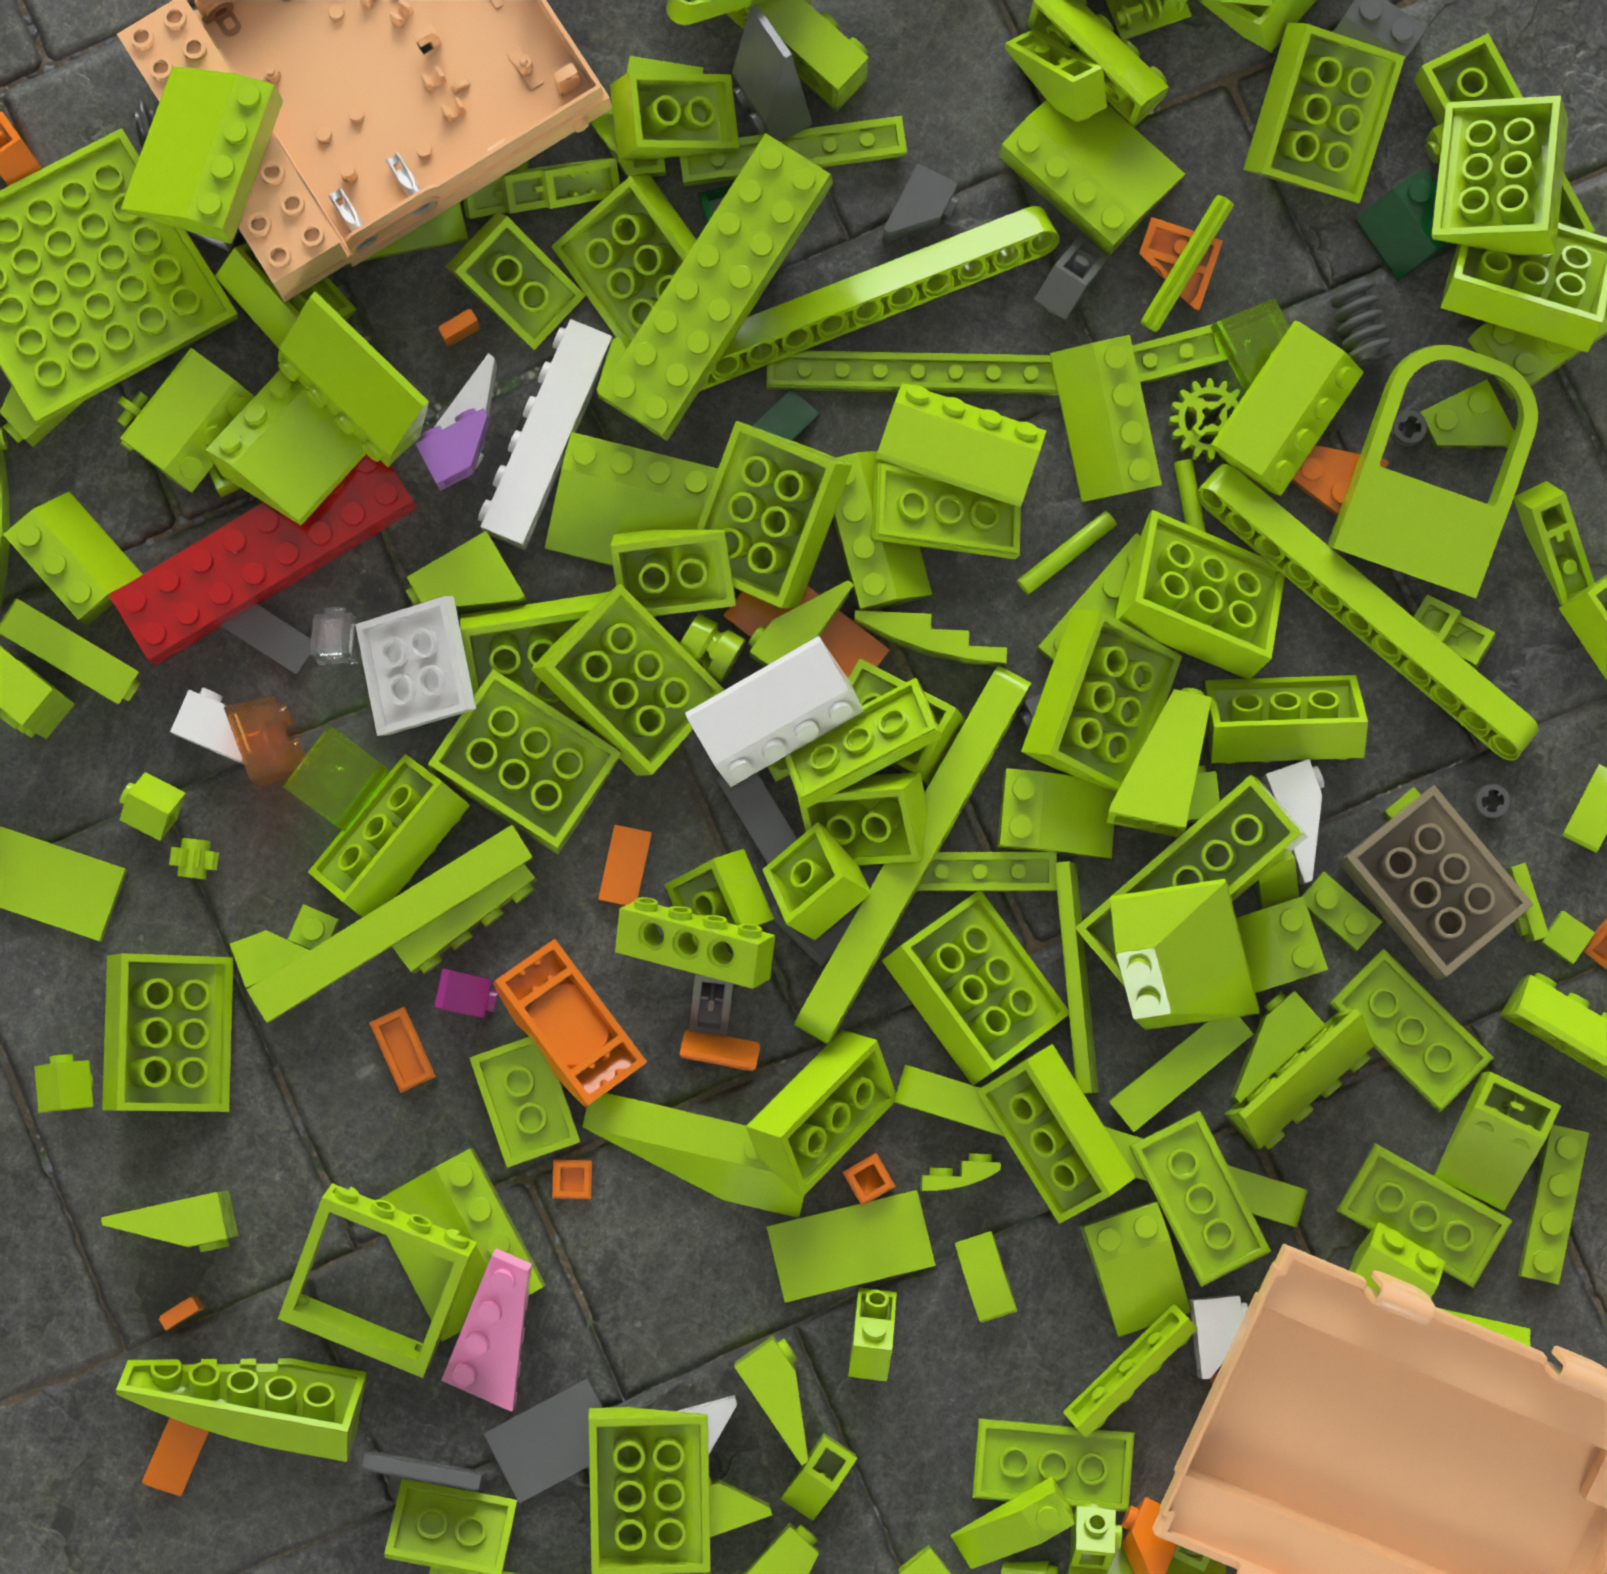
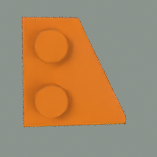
[1139,217,1223,311]
[1291,445,1390,517]

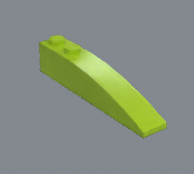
[582,1093,805,1218]
[116,1358,367,1462]

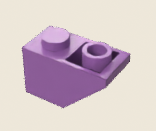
[415,408,490,491]

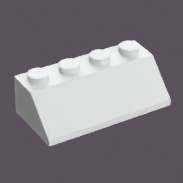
[685,636,864,787]

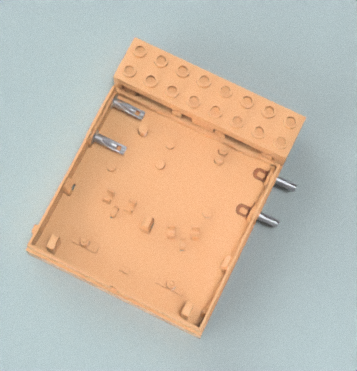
[117,0,613,302]

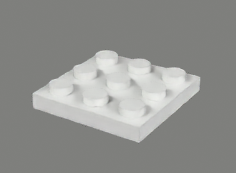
[355,596,476,736]

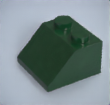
[1354,168,1454,281]

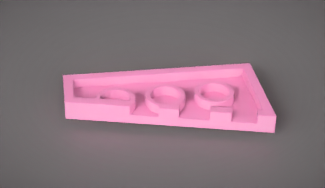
[441,1248,532,1412]

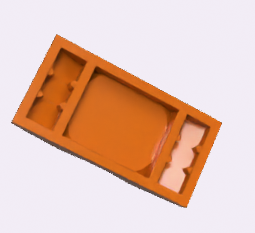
[493,939,647,1107]

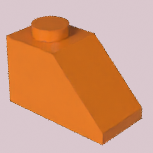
[0,112,43,186]
[1121,1497,1177,1574]

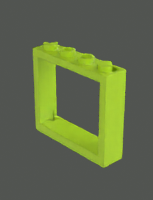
[278,1183,477,1378]

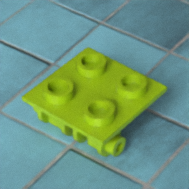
[1105,0,1192,41]

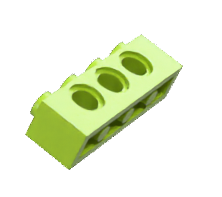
[615,897,775,989]

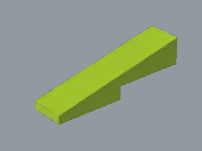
[1109,1017,1253,1132]

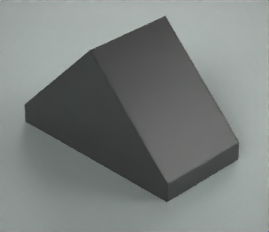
[689,974,734,1036]

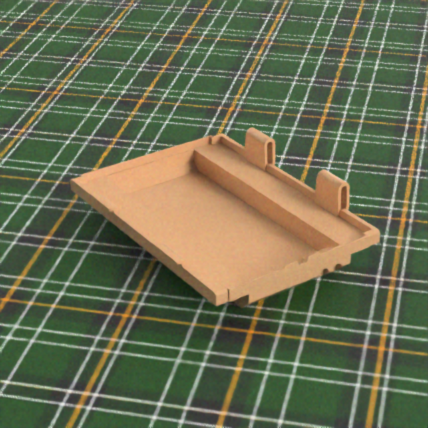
[1152,1243,1607,1574]

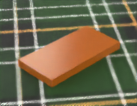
[723,586,890,678]

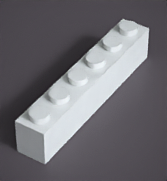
[478,319,613,550]

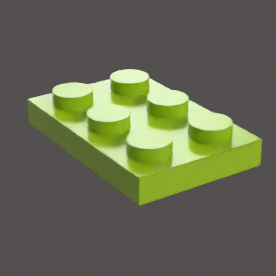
[469,1037,581,1168]
[384,1478,517,1574]

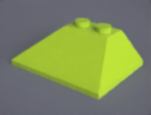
[1110,878,1259,1030]

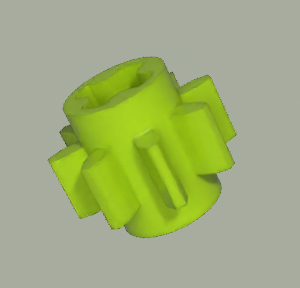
[169,838,219,880]

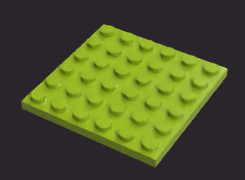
[0,128,238,426]

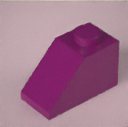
[434,969,499,1019]

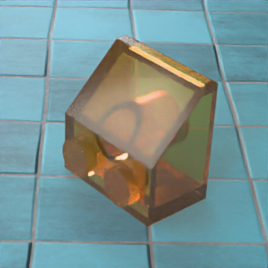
[224,696,307,788]

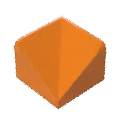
[842,1153,896,1206]

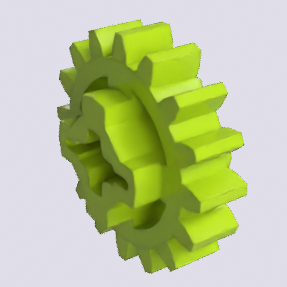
[1168,378,1240,463]

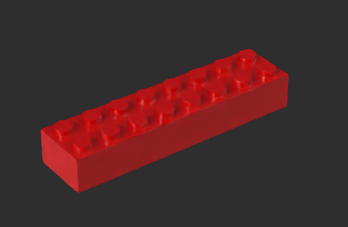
[109,454,417,666]

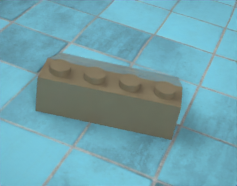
[1338,785,1534,981]

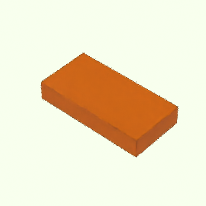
[598,824,652,906]
[369,1007,437,1093]

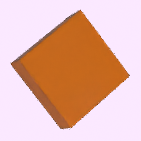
[438,309,481,348]
[552,1160,593,1199]
[159,1296,205,1330]

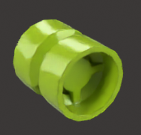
[680,613,746,683]

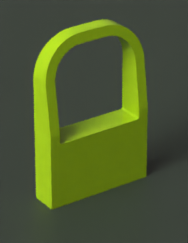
[1327,345,1538,598]

